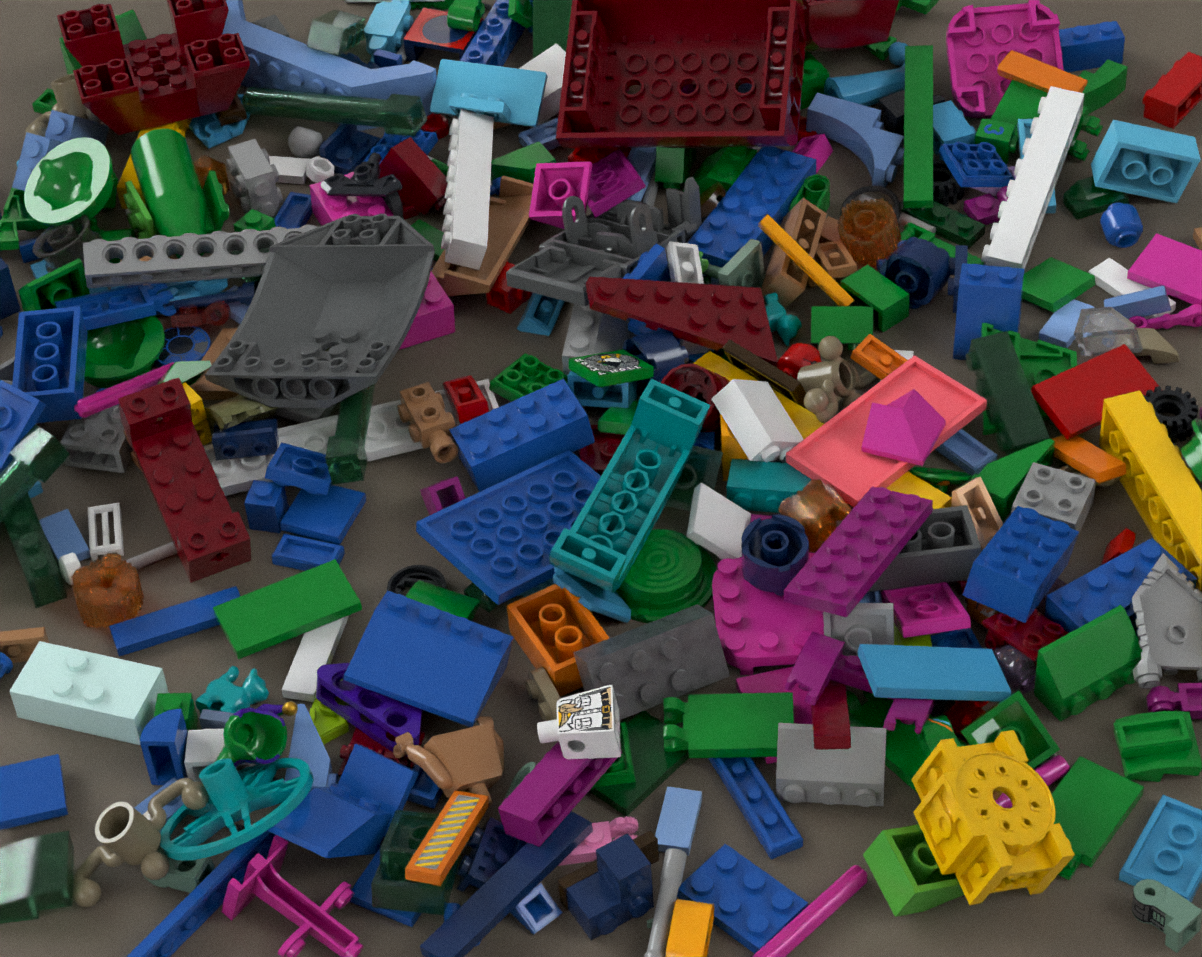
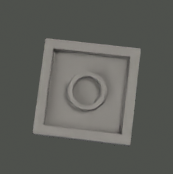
[823,603,894,656]

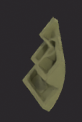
[204,394,278,431]

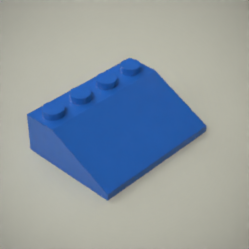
[343,590,514,727]

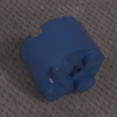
[880,237,950,309]
[622,328,689,396]
[741,514,809,596]

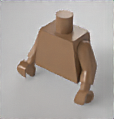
[393,716,504,806]

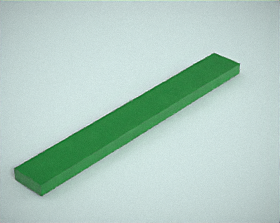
[904,45,933,208]

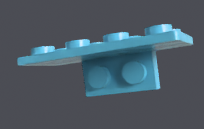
[430,59,548,127]

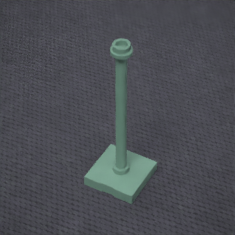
[667,239,766,288]

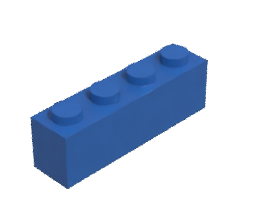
[1059,21,1125,72]

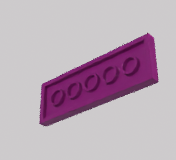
[784,486,933,617]

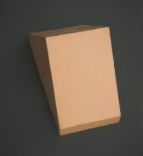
[951,476,1003,550]

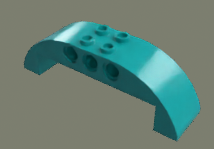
[549,379,710,593]

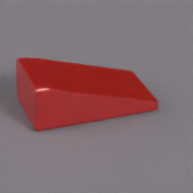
[442,375,489,425]

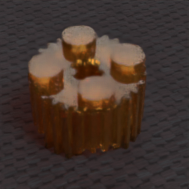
[837,198,902,267]
[778,479,852,553]
[72,553,145,628]

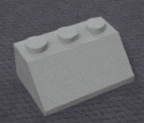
[562,304,636,376]
[776,723,886,807]

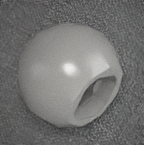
[288,126,323,159]

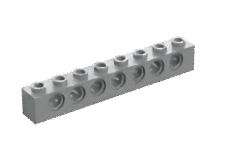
[83,225,317,288]

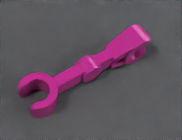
[1128,304,1202,329]

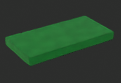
[213,559,362,659]

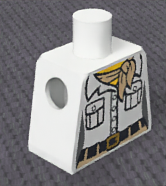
[537,685,621,759]

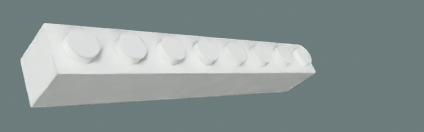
[981,86,1084,270]
[441,109,494,270]

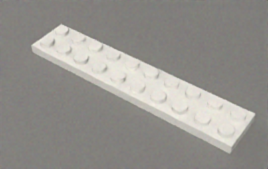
[203,379,499,496]

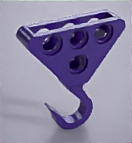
[316,663,422,757]

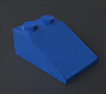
[267,783,391,858]

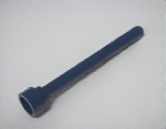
[154,281,258,316]

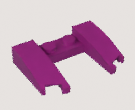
[785,632,937,734]

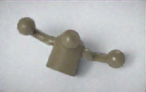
[24,73,102,137]
[797,336,877,424]
[72,778,210,908]

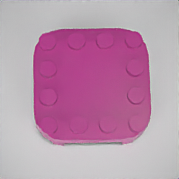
[946,0,1064,119]
[712,553,824,675]

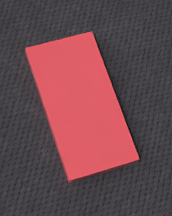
[786,355,987,507]

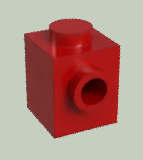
[486,262,532,314]

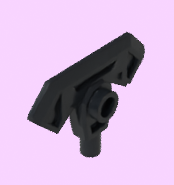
[320,153,403,197]

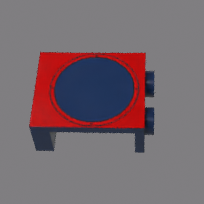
[403,8,483,62]

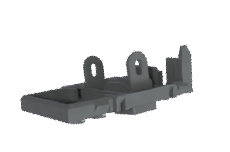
[506,177,702,306]

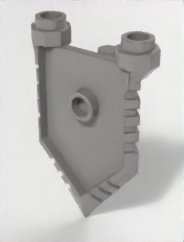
[1132,553,1202,689]

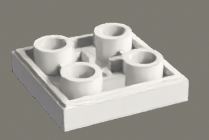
[686,483,751,560]

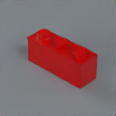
[1142,51,1202,129]

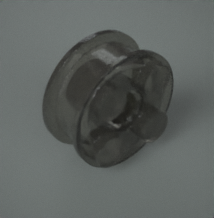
[33,214,102,273]

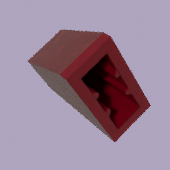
[379,137,448,215]

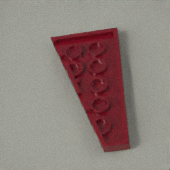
[586,276,778,367]

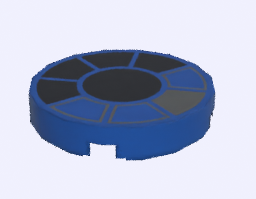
[154,325,211,368]

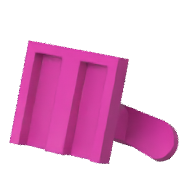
[221,835,364,957]

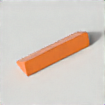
[997,50,1088,93]

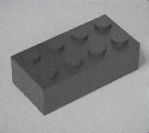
[836,505,981,592]

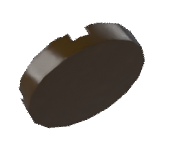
[700,182,726,221]

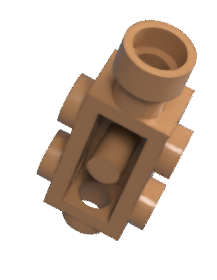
[397,382,458,463]

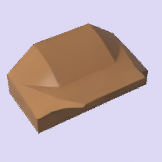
[807,240,857,288]

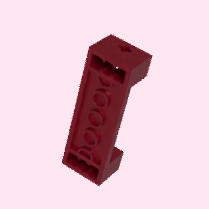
[118,377,251,583]

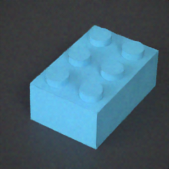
[1091,120,1201,203]

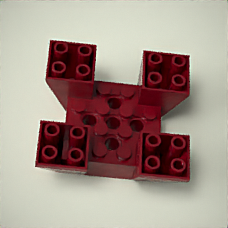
[57,0,250,135]

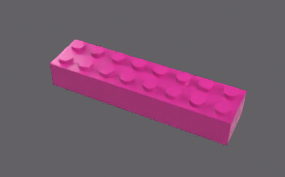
[310,172,455,350]

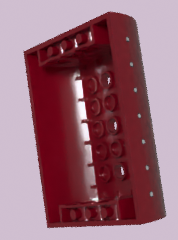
[556,0,806,148]

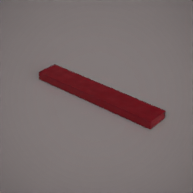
[811,680,851,750]

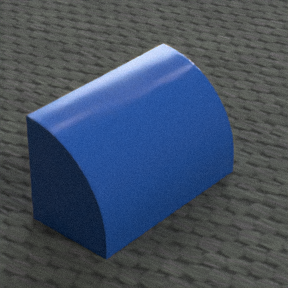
[140,709,188,785]

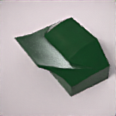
[1063,176,1129,220]

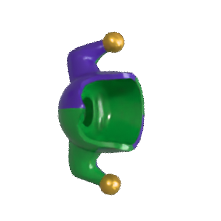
[215,701,298,767]

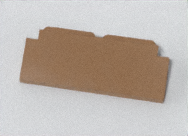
[431,176,533,296]

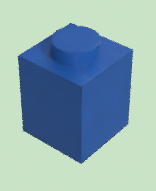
[244,480,289,533]

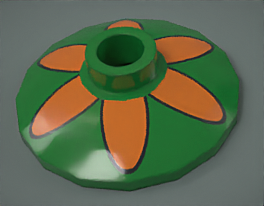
[908,467,972,492]

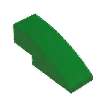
[1078,59,1128,113]

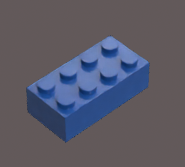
[12,306,88,423]
[449,379,595,492]
[963,506,1079,623]
[1045,538,1197,637]

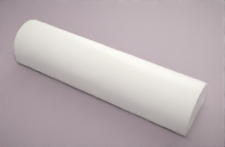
[666,241,710,355]

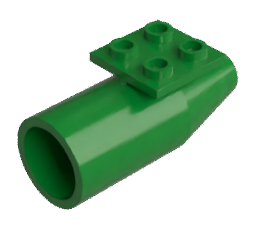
[131,129,229,259]

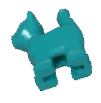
[764,292,802,346]
[195,666,269,715]

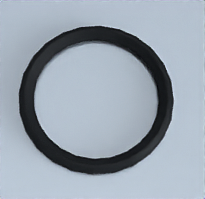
[840,186,901,237]

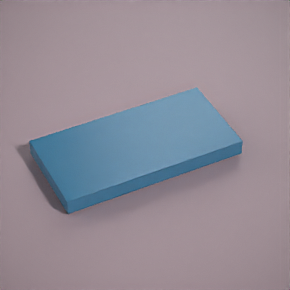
[857,644,1012,702]

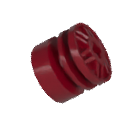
[661,364,730,437]

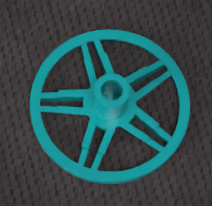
[160,758,314,861]

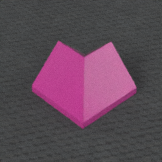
[529,161,592,229]
[861,389,946,466]

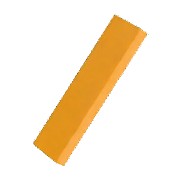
[758,214,854,306]

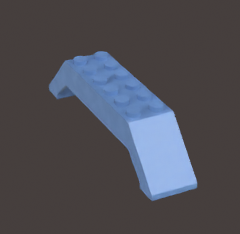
[222,0,437,131]

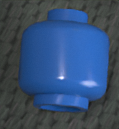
[1100,202,1143,248]

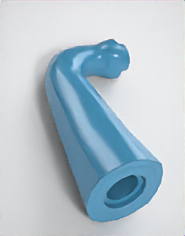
[824,42,908,107]

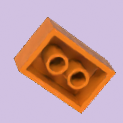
[507,584,609,697]

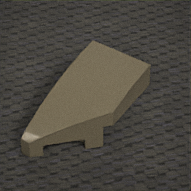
[1118,328,1180,364]

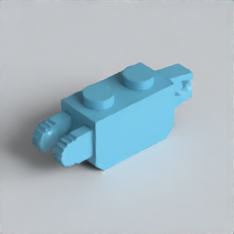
[364,0,414,63]

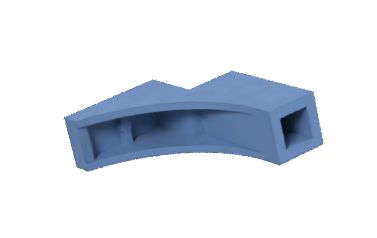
[806,93,904,188]
[12,110,109,191]

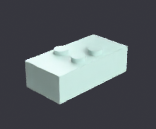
[9,641,169,745]

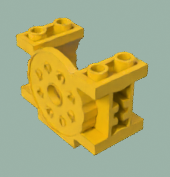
[911,730,1075,905]

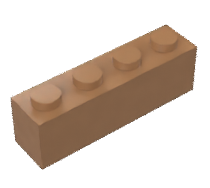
[761,198,827,309]

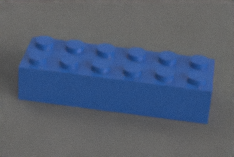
[688,146,816,268]

